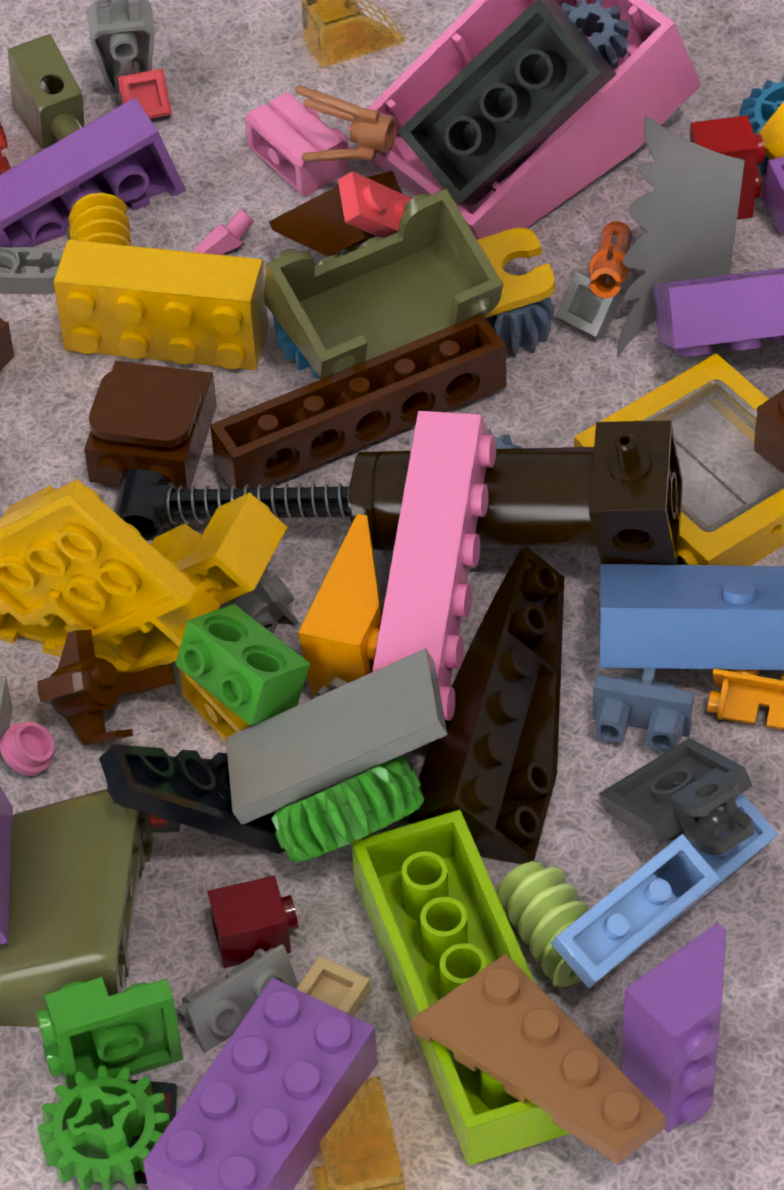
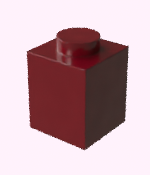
[207,875,298,968]

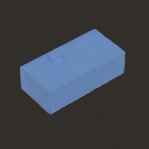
[599,564,784,670]

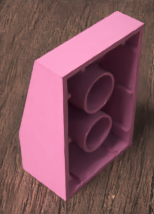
[348,0,701,239]

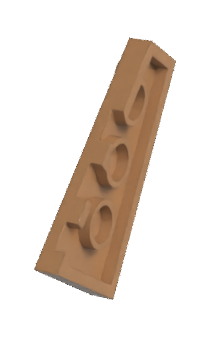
[412,954,665,1164]

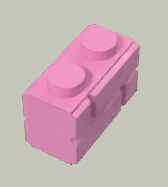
[245,92,349,196]

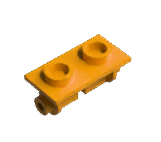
[707,668,784,731]

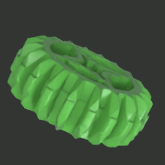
[272,756,424,862]

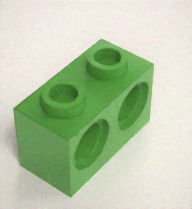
[175,604,310,726]

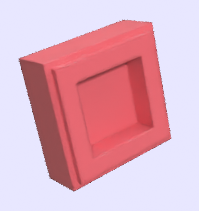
[116,68,172,118]

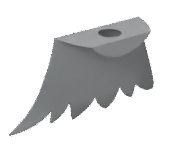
[617,116,745,357]

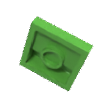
[35,977,184,1090]

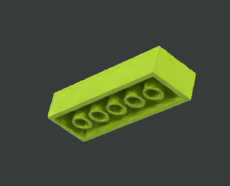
[351,810,570,1166]

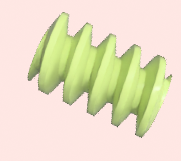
[496,861,589,988]

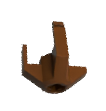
[37,630,176,746]

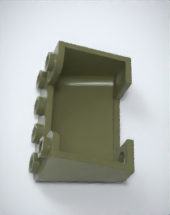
[264,188,503,379]

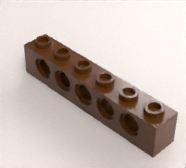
[210,314,506,489]

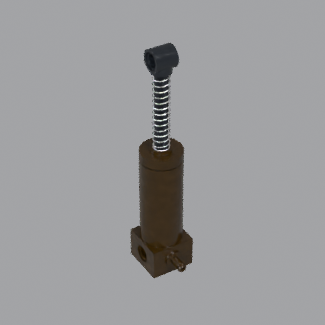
[114,420,683,565]

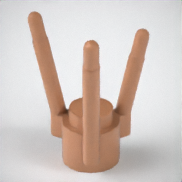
[295,85,397,162]

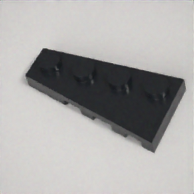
[99,744,285,854]

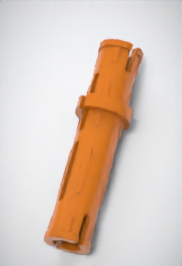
[589,221,632,298]

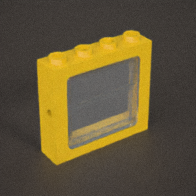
[574,353,784,566]

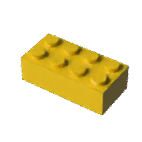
[53,240,268,370]

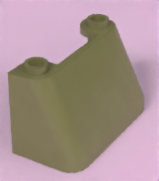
[0,789,153,1027]

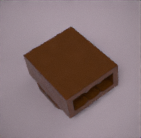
[84,360,217,490]

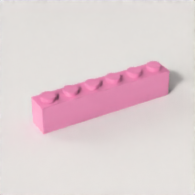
[372,411,497,739]

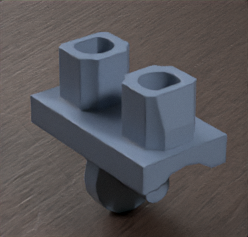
[592,668,695,752]

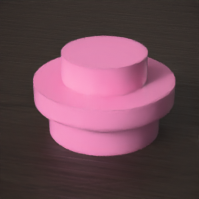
[0,722,55,776]

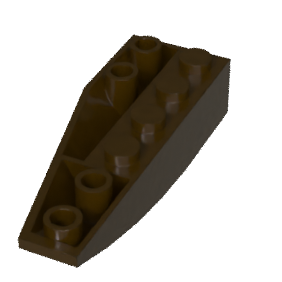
[408,547,565,864]

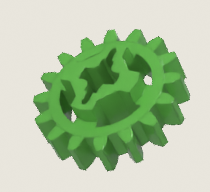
[38,1065,171,1190]

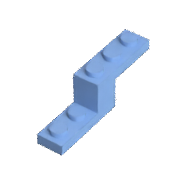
[550,793,778,989]

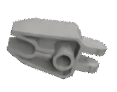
[87,0,155,94]

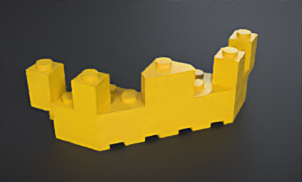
[0,479,288,673]

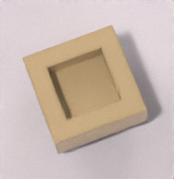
[296,955,371,1016]

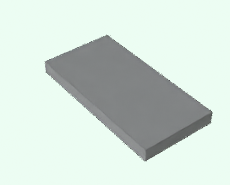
[226,648,447,825]

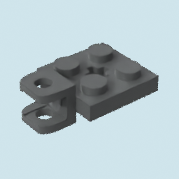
[599,738,755,855]

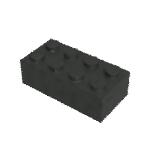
[397,0,617,206]

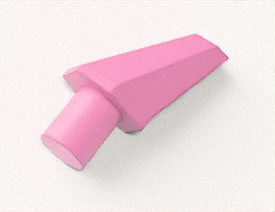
[191,209,255,255]

